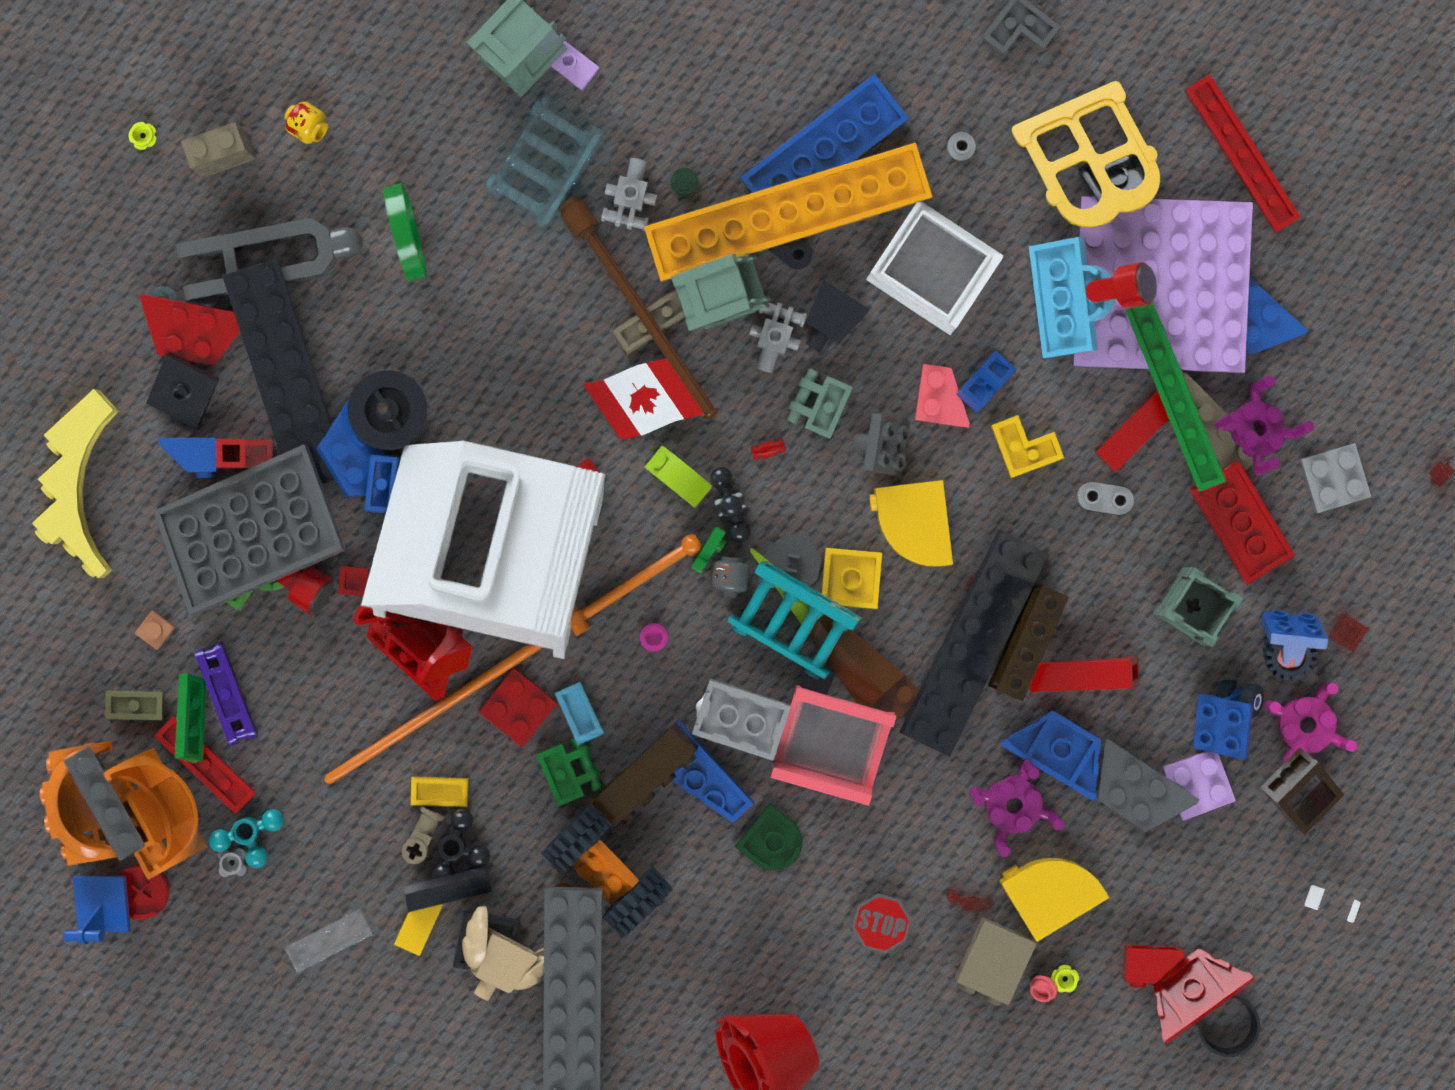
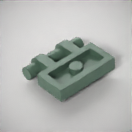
[786,369,853,439]

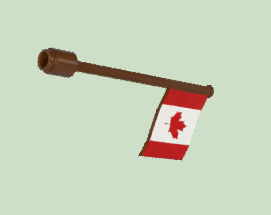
[558,196,718,439]

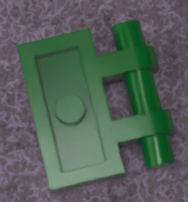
[536,738,603,807]

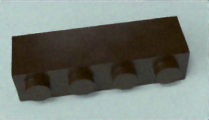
[591,722,699,827]

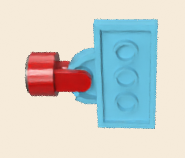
[1029,237,1157,358]

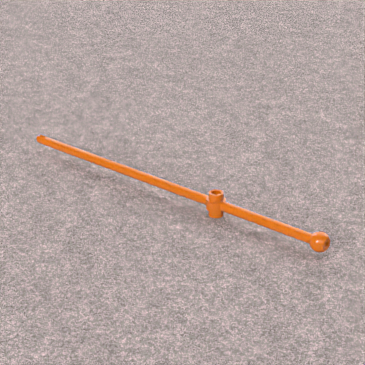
[324,534,703,784]

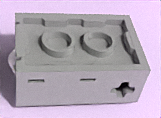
[692,679,791,761]

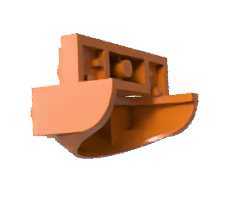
[40,741,116,866]
[103,748,208,880]

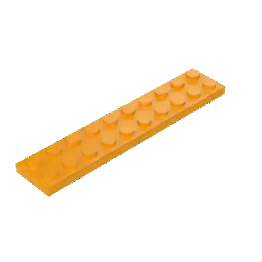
[644,143,932,282]

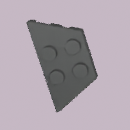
[1098,738,1200,832]

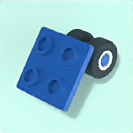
[1194,680,1264,760]

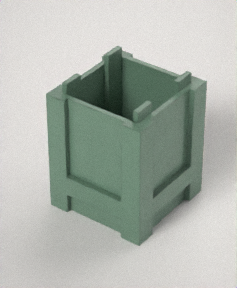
[467,0,568,98]
[671,253,771,331]
[1153,567,1243,647]

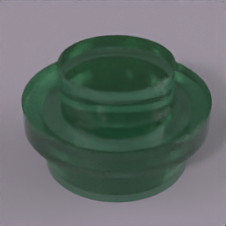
[670,168,699,197]

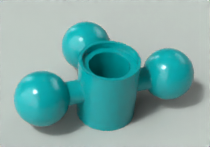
[209,809,284,868]

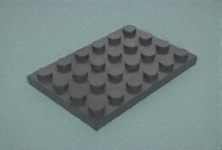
[153,444,346,616]

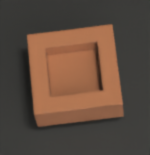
[135,610,176,650]

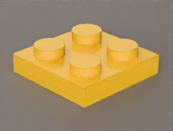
[822,548,882,609]

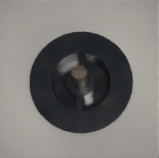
[348,370,428,450]

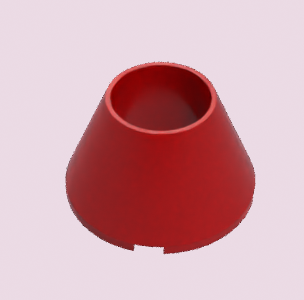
[715,1014,819,1090]

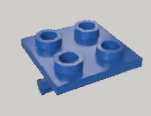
[63,875,131,944]

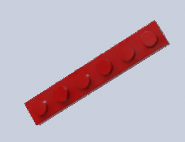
[1184,74,1301,233]

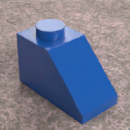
[159,438,221,478]

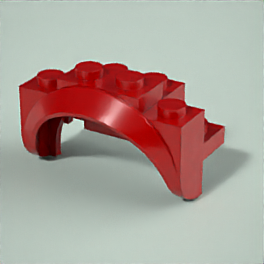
[353,603,472,701]

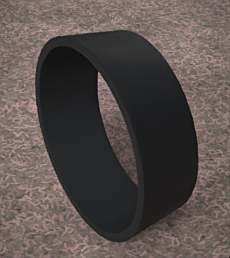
[1198,995,1260,1057]

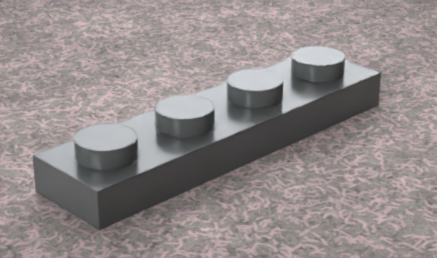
[62,746,145,861]

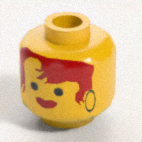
[284,102,328,144]

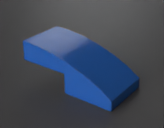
[956,350,1016,413]

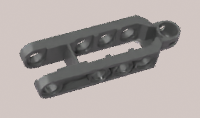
[175,218,362,302]

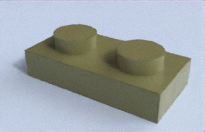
[105,690,165,720]

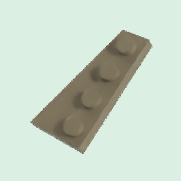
[1183,373,1253,471]

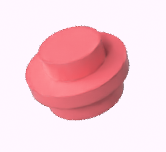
[1030,975,1058,1002]

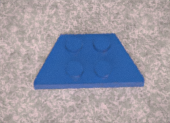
[1246,277,1308,355]
[316,400,387,498]
[1000,710,1101,801]

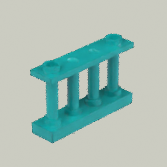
[727,560,862,680]

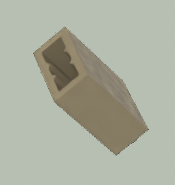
[181,122,256,178]
[955,917,1037,1006]

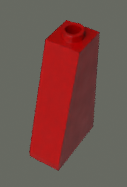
[1030,656,1140,692]

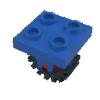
[1261,610,1328,682]

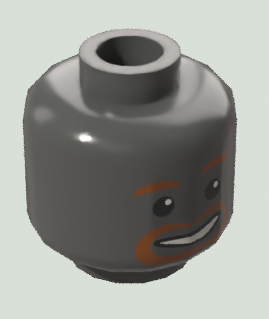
[711,556,749,598]

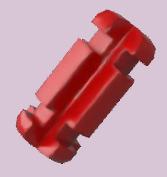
[751,438,786,461]

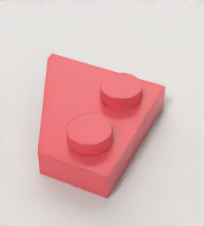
[915,364,970,428]

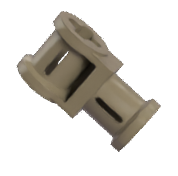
[402,806,445,864]

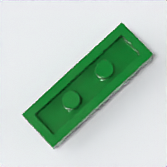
[175,673,206,763]

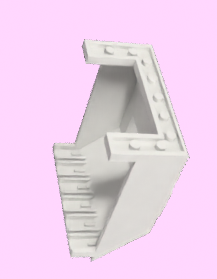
[361,441,605,659]

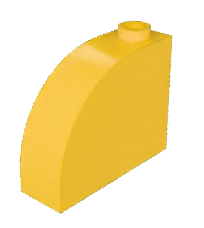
[870,480,953,566]
[999,858,1109,942]

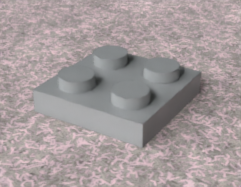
[1299,443,1371,513]

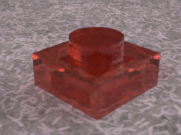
[1328,613,1368,652]

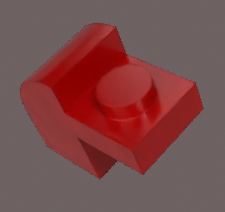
[215,439,273,469]

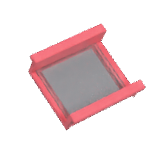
[771,685,897,806]

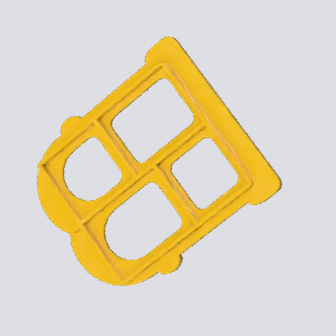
[1012,81,1160,228]

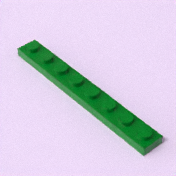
[1124,301,1227,492]

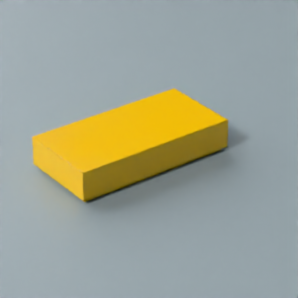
[411,776,469,807]
[394,904,444,956]

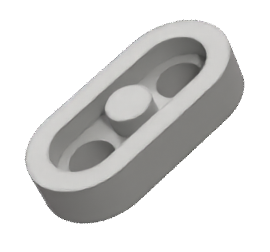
[1077,482,1134,515]

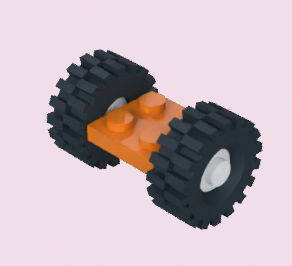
[541,804,673,938]

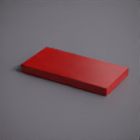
[1189,459,1295,585]

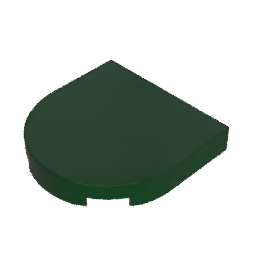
[734,802,802,870]

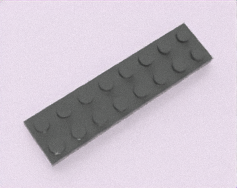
[543,887,602,1090]

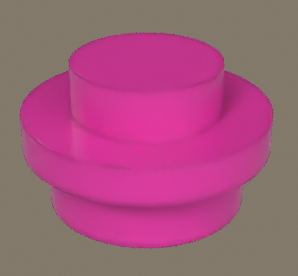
[640,623,668,652]

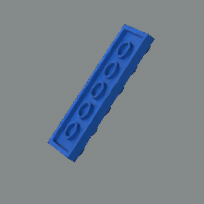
[740,74,909,193]

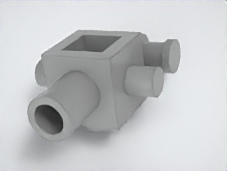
[601,158,657,231]
[749,302,807,374]

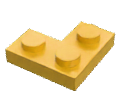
[991,415,1064,478]

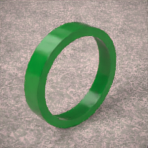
[383,183,427,282]

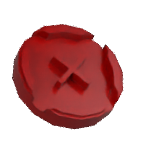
[119,863,170,920]

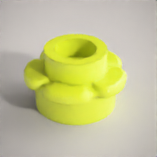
[129,122,157,150]
[1051,965,1079,993]

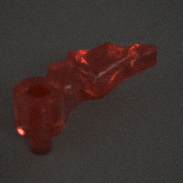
[946,889,993,913]

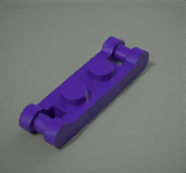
[195,641,258,746]

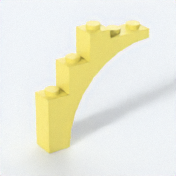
[32,389,119,578]

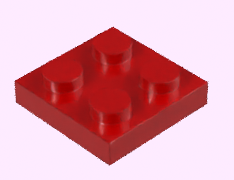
[479,668,558,747]

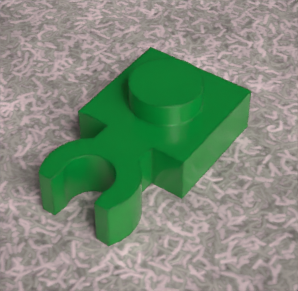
[691,527,727,574]

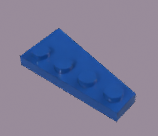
[642,719,755,823]

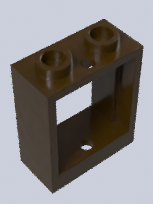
[1260,748,1344,835]

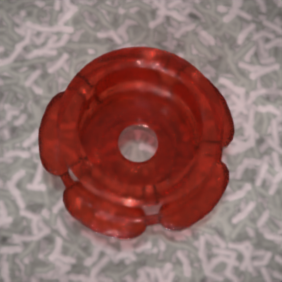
[1429,461,1455,487]

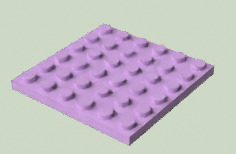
[1073,196,1253,373]

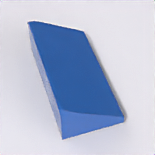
[364,455,400,515]

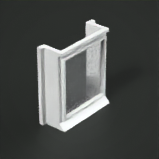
[866,201,1003,335]

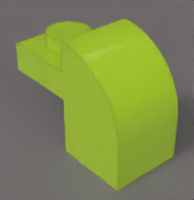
[645,446,712,508]

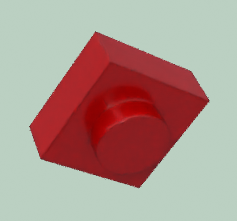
[338,566,370,597]

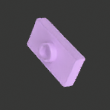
[551,41,600,91]

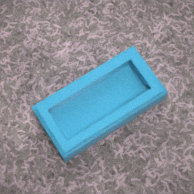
[555,682,604,745]

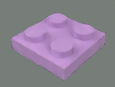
[1162,751,1236,821]

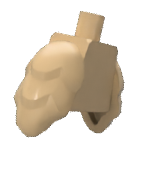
[462,906,544,1001]

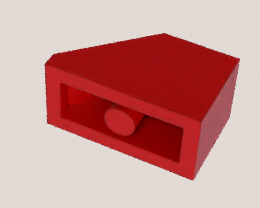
[1122,944,1185,988]

